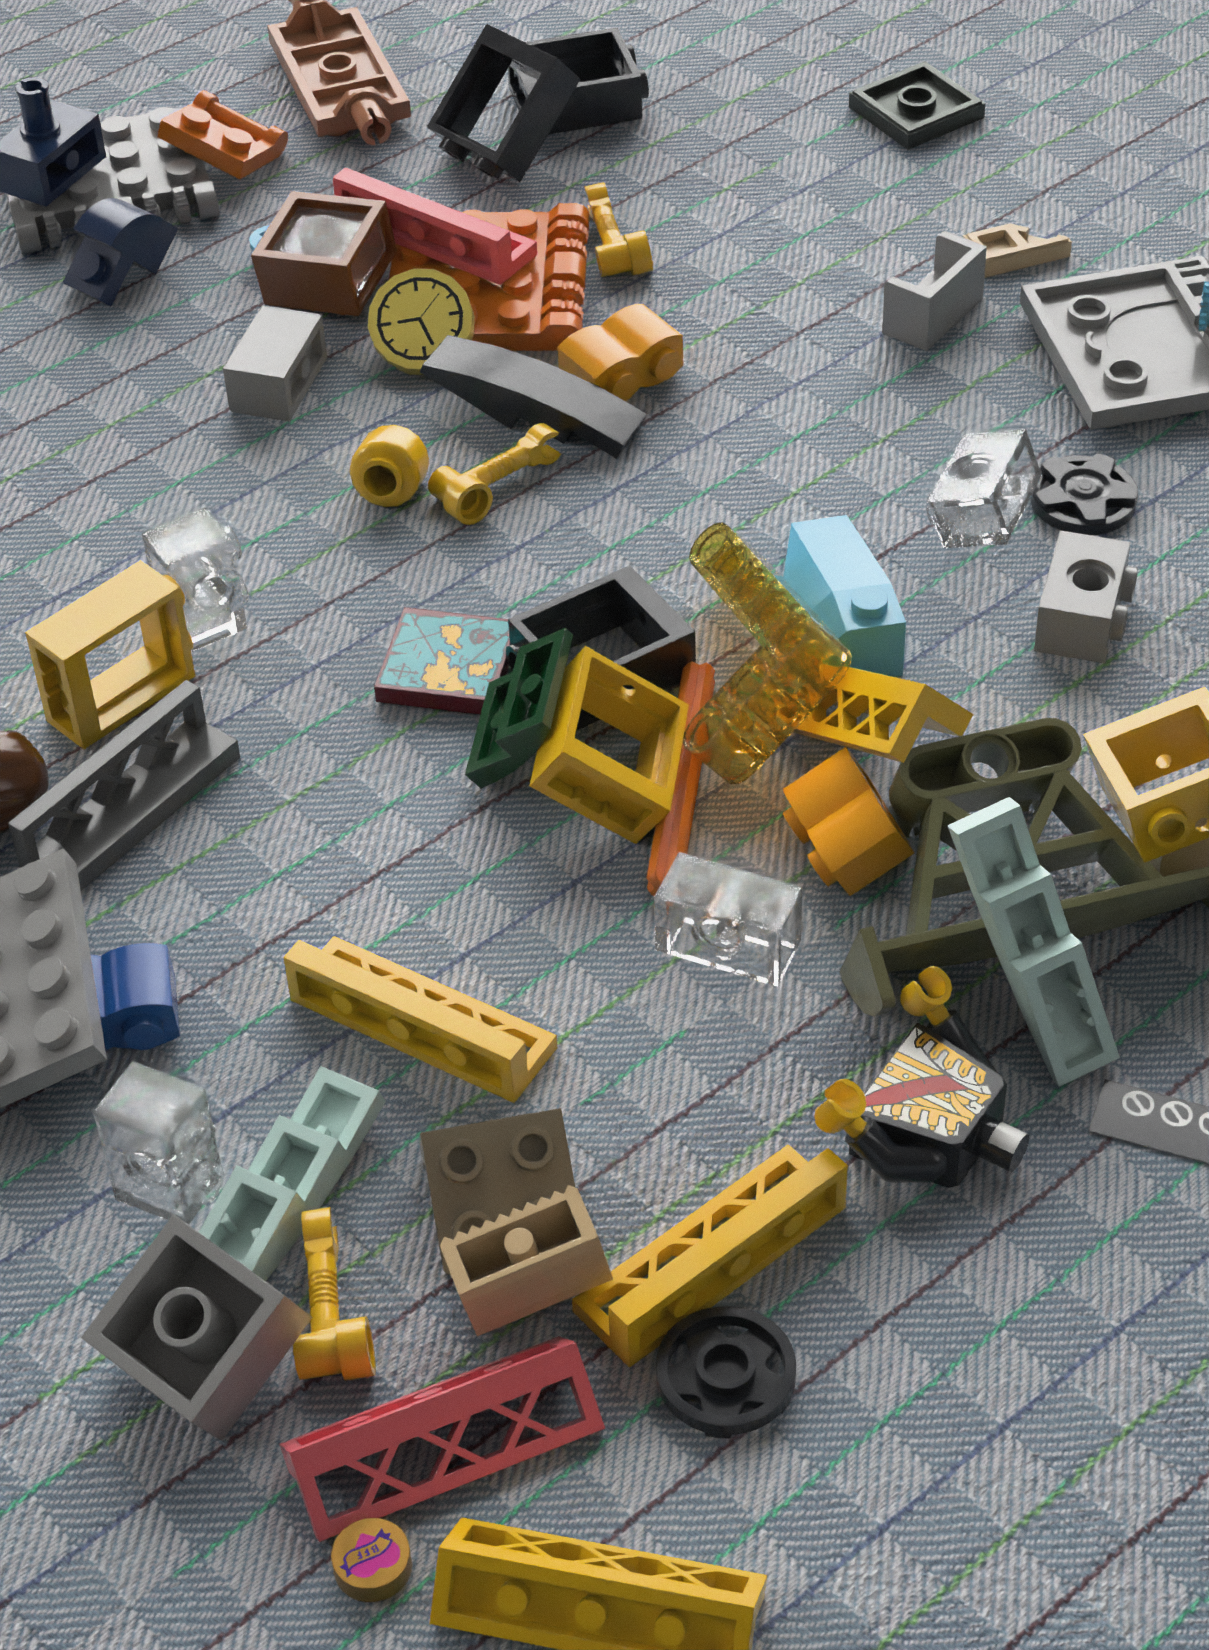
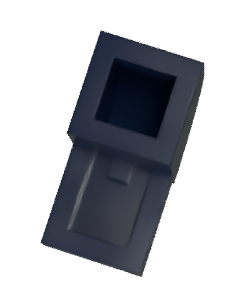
[62,198,178,307]

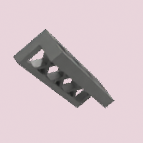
[8,680,240,891]

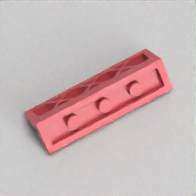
[333,167,537,285]
[279,1336,605,1542]

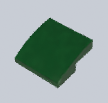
[465,628,573,789]

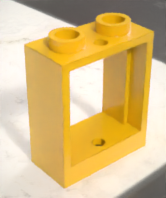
[25,560,196,750]
[529,646,689,844]
[1083,687,1209,863]

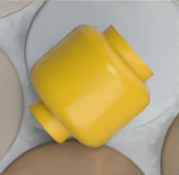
[349,425,429,507]

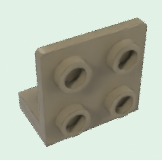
[419,1108,575,1275]

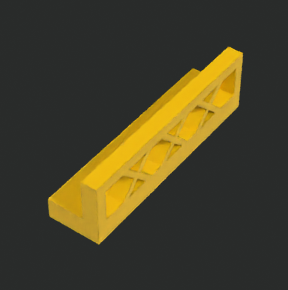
[767,656,974,763]
[283,936,557,1103]
[572,1144,848,1368]
[429,1517,767,1650]

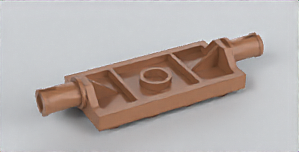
[267,0,411,145]

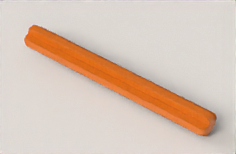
[647,661,715,898]

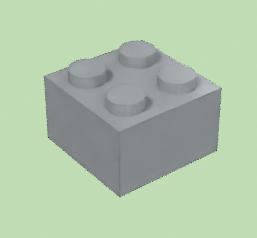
[81,1214,313,1441]

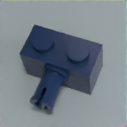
[0,77,106,207]

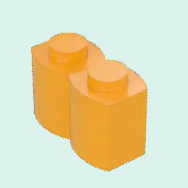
[557,304,683,401]
[783,746,915,896]

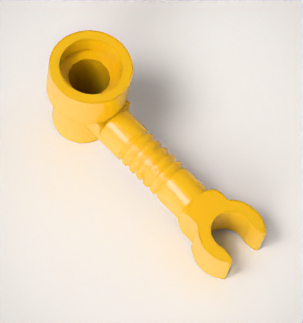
[584,182,653,277]
[428,423,562,525]
[293,1207,376,1381]

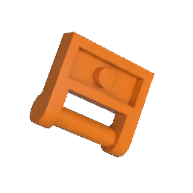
[157,90,288,180]

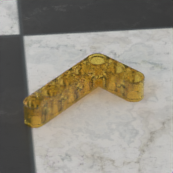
[683,522,852,785]

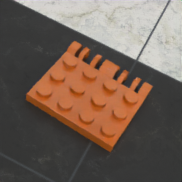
[389,203,590,351]

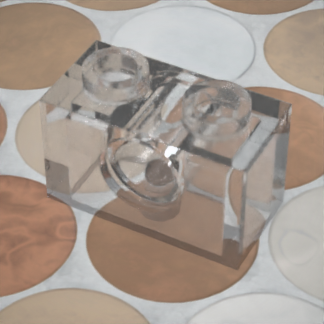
[926,429,1042,548]
[142,507,249,652]
[654,852,803,986]
[93,1061,224,1225]

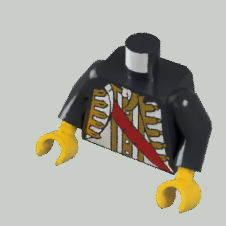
[814,966,1030,1188]

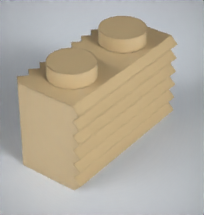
[440,1185,613,1336]

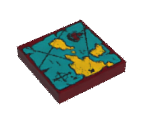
[374,607,510,715]

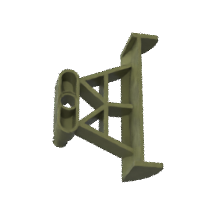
[839,718,1209,1016]

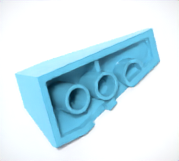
[773,515,906,687]

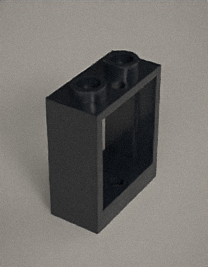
[427,24,581,182]
[507,27,649,134]
[506,565,696,731]

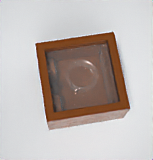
[251,191,397,316]

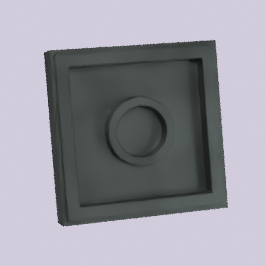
[849,61,985,150]

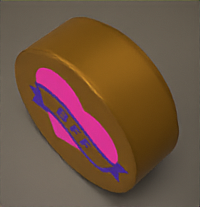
[331,1518,412,1602]

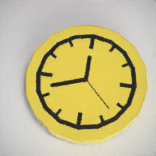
[368,269,475,375]

